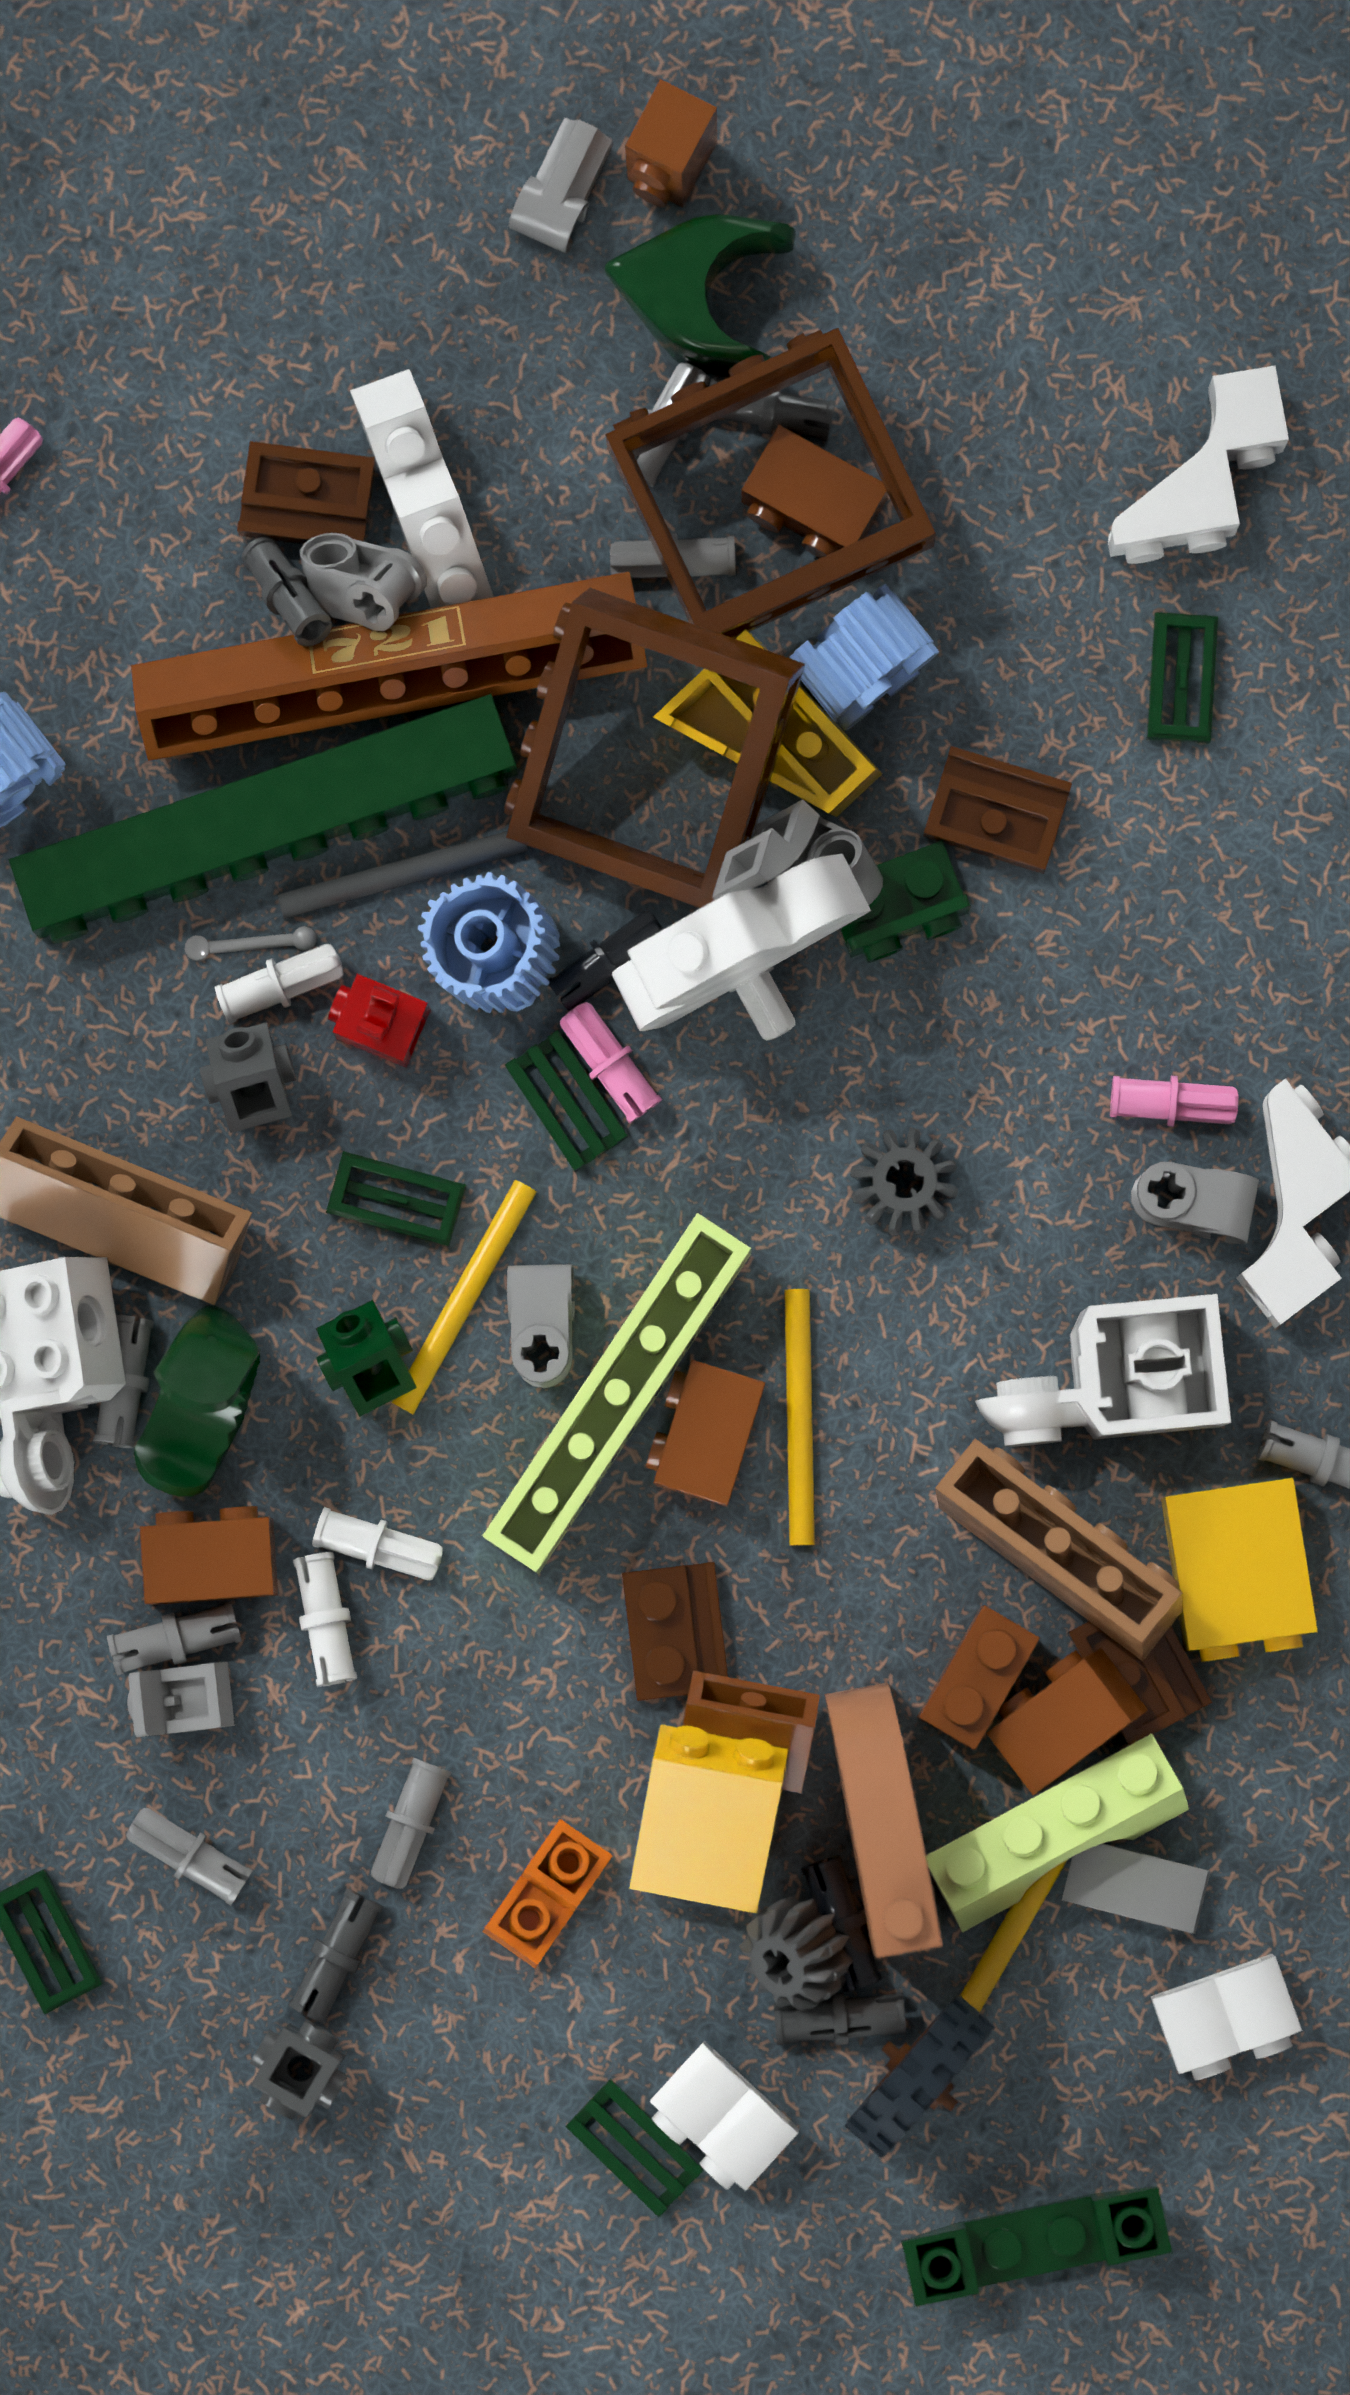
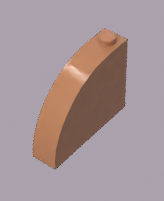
[824,1683,942,1958]

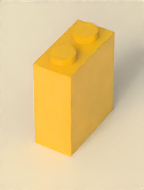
[1161,1478,1318,1662]
[629,1724,788,1914]

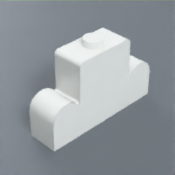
[612,854,871,1031]

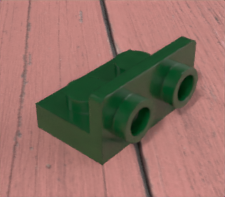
[840,840,971,963]

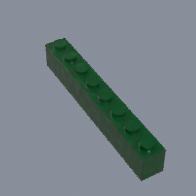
[8,694,518,944]

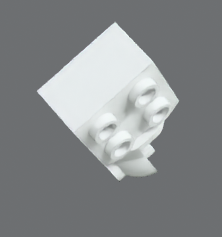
[0,1257,126,1515]
[976,1294,1231,1447]

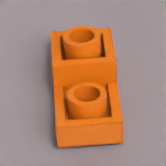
[482,1819,613,1968]

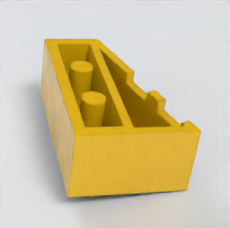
[653,629,883,817]

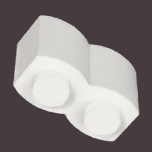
[1151,1954,1302,2080]
[650,2041,800,2191]

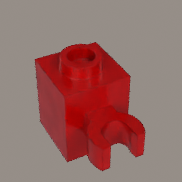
[328,974,431,1068]

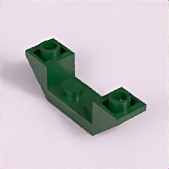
[901,2186,1172,2307]

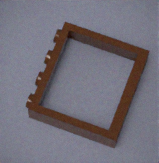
[605,328,936,639]
[504,588,805,908]

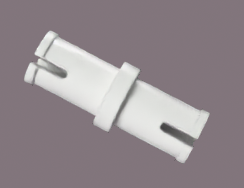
[293,1552,357,1687]

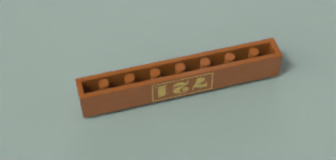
[131,571,648,761]

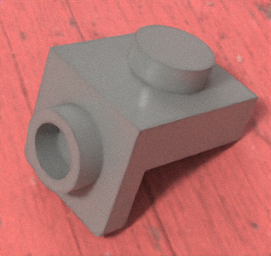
[127,1662,235,1737]

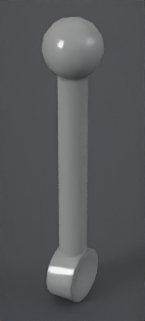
[184,926,317,961]

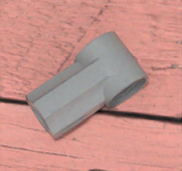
[508,118,613,254]

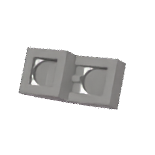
[712,800,820,900]
[1062,1844,1211,1934]

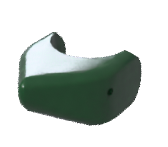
[605,214,796,377]
[134,1305,261,1497]

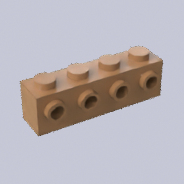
[0,1116,252,1305]
[935,1439,1182,1661]

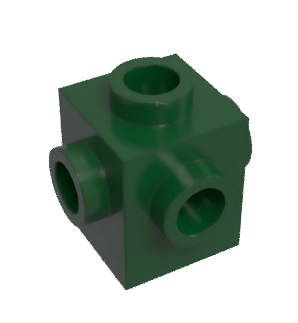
[316,1300,417,1417]

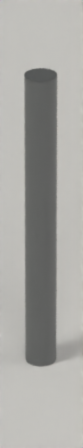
[277,831,528,919]

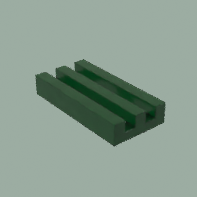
[1146,612,1218,744]
[505,1030,628,1172]
[326,1151,466,1247]
[0,1869,104,2015]
[565,2078,704,2217]

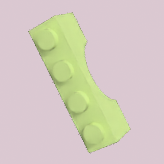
[926,1734,1189,1933]

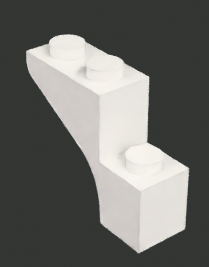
[1108,366,1289,564]
[350,369,494,609]
[1236,1078,1350,1328]

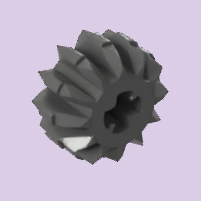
[850,1128,958,1237]
[739,1896,853,2012]

